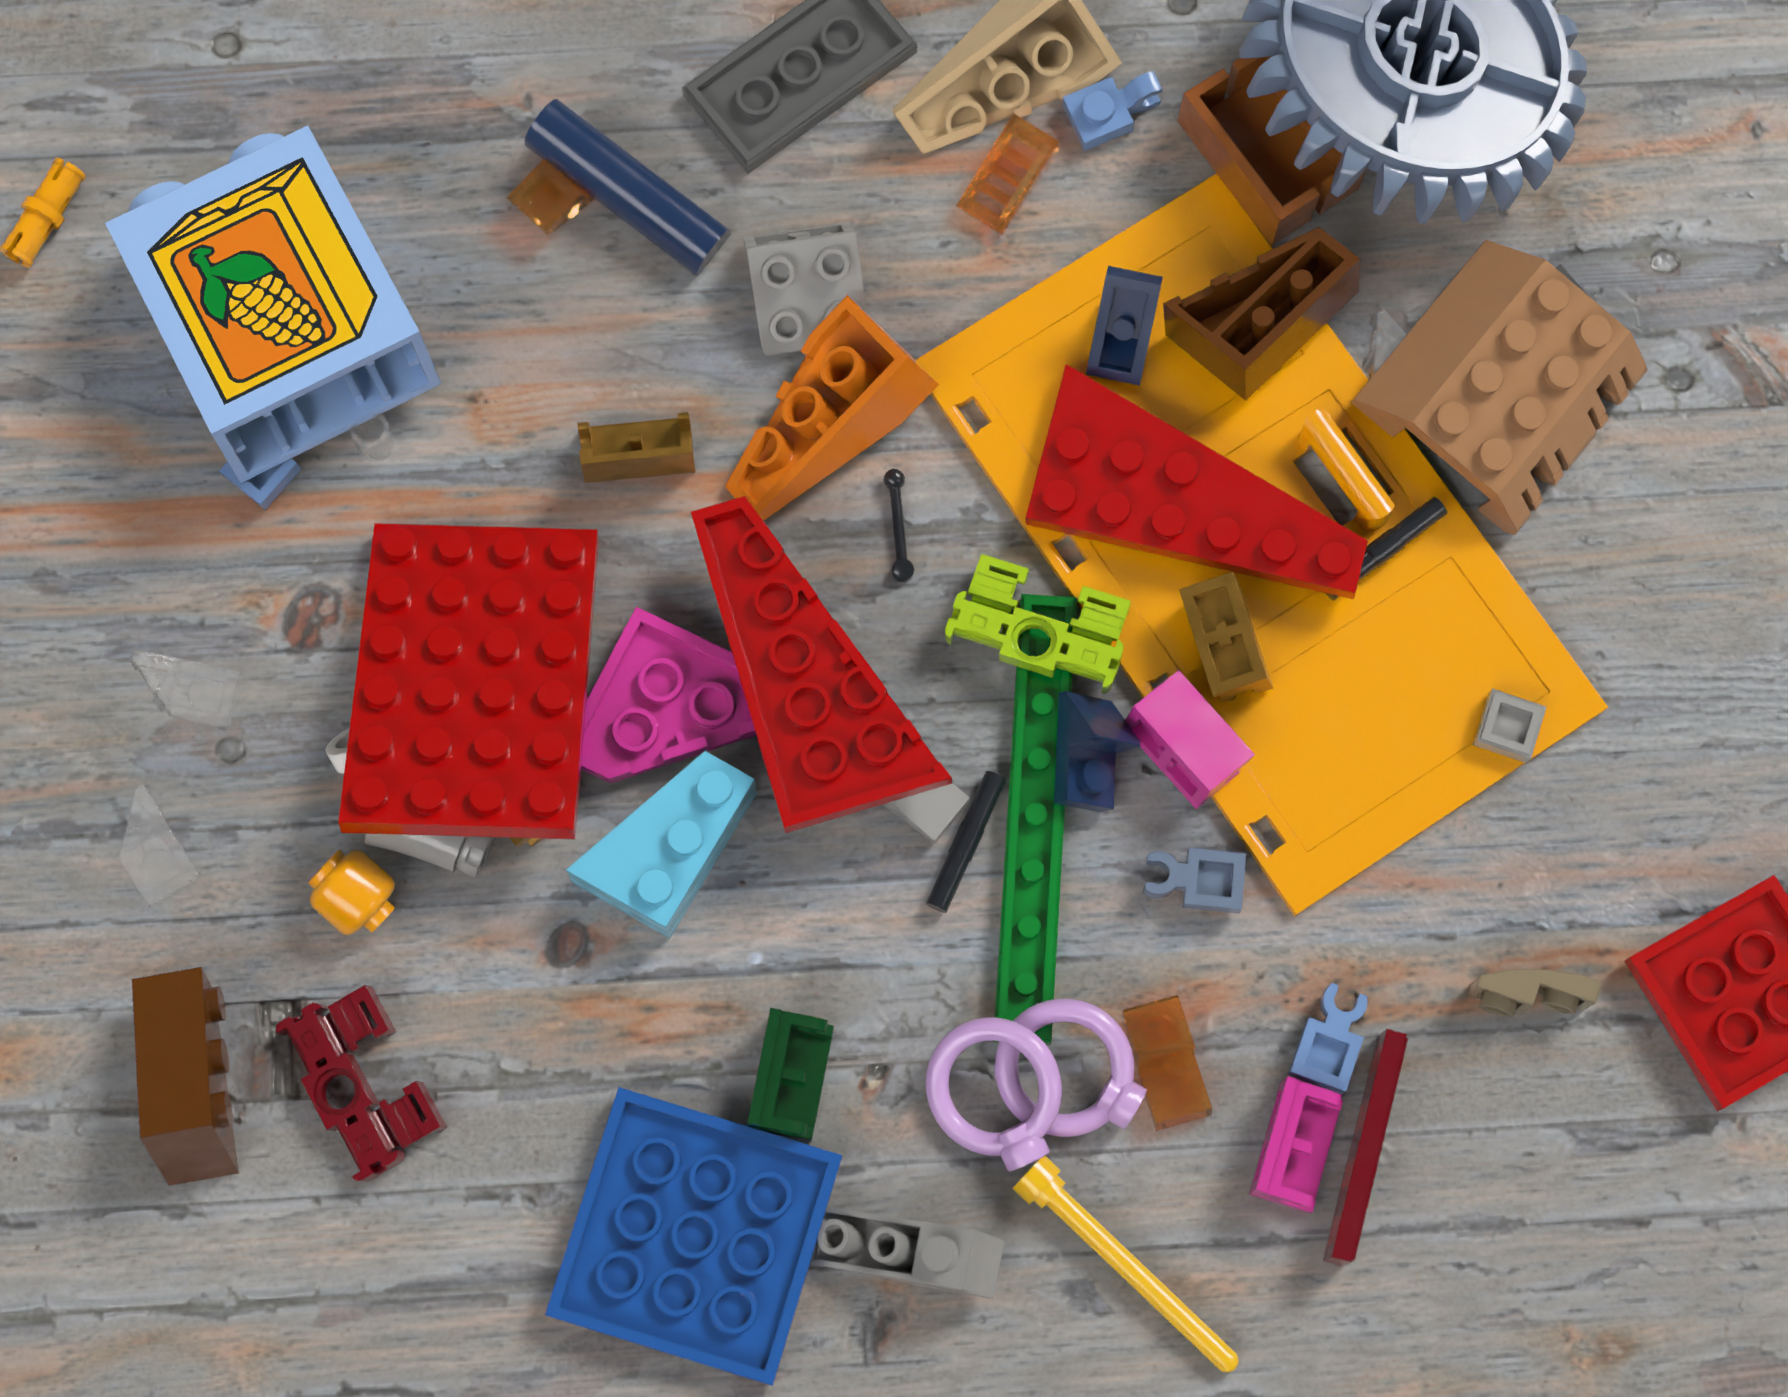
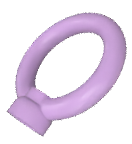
[995,999,1147,1137]
[926,1017,1062,1172]

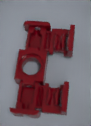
[276,985,447,1182]

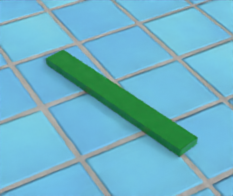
[993,594,1077,1046]

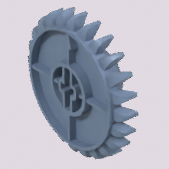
[1239,0,1587,224]

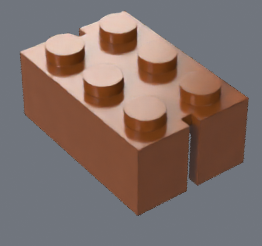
[1177,56,1367,246]

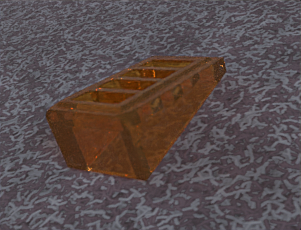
[956,113,1060,235]

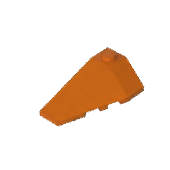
[725,295,939,521]

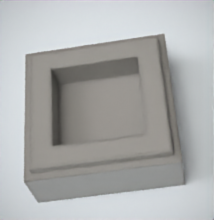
[1473,689,1546,763]

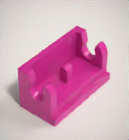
[1125,670,1255,810]
[1249,1076,1343,1214]

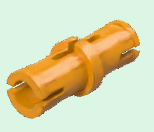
[0,157,86,268]

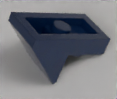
[1086,266,1163,386]
[1054,691,1140,812]

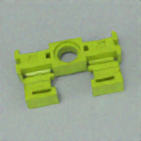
[945,554,1131,694]

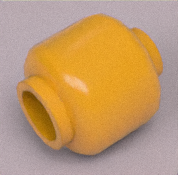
[308,849,395,935]

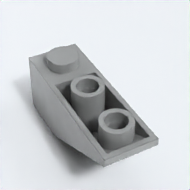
[810,1206,1004,1299]

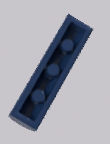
[525,99,731,276]

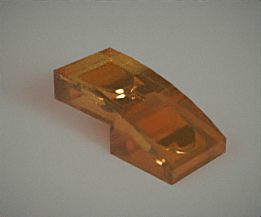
[506,159,595,236]
[1122,995,1212,1131]

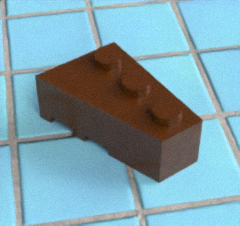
[1163,227,1360,401]
[132,967,239,1186]

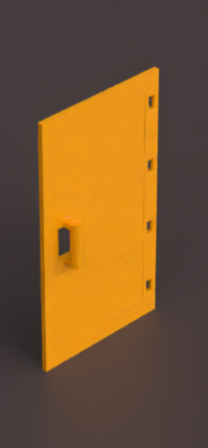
[916,173,1608,917]

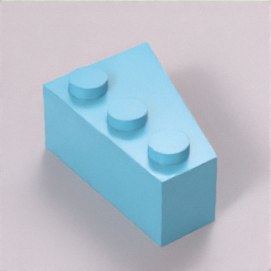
[566,751,757,939]

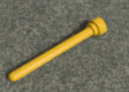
[1012,1155,1239,1373]

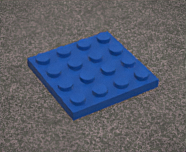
[545,1087,842,1386]

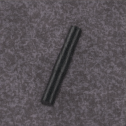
[1325,497,1447,601]
[926,771,1006,913]

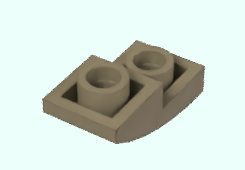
[1467,969,1602,1017]

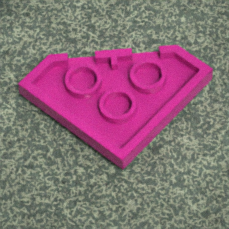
[581,607,756,784]

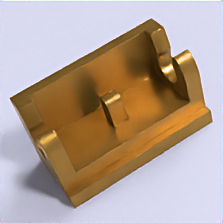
[577,412,696,483]
[1179,572,1273,701]

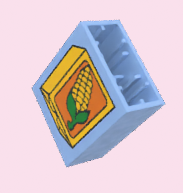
[105,125,442,483]

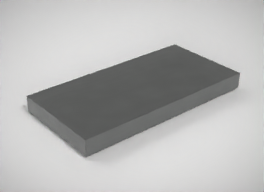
[682,0,917,174]

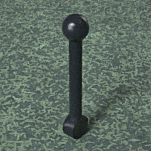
[883,468,914,583]

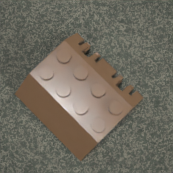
[1351,240,1647,535]

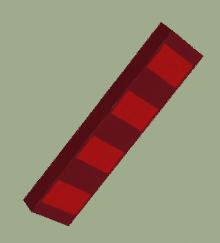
[1323,1029,1408,1266]

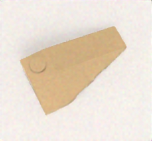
[891,0,1122,154]

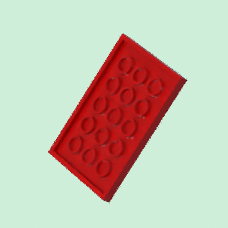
[338,523,599,839]

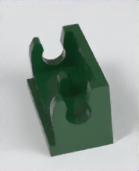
[747,1008,834,1141]

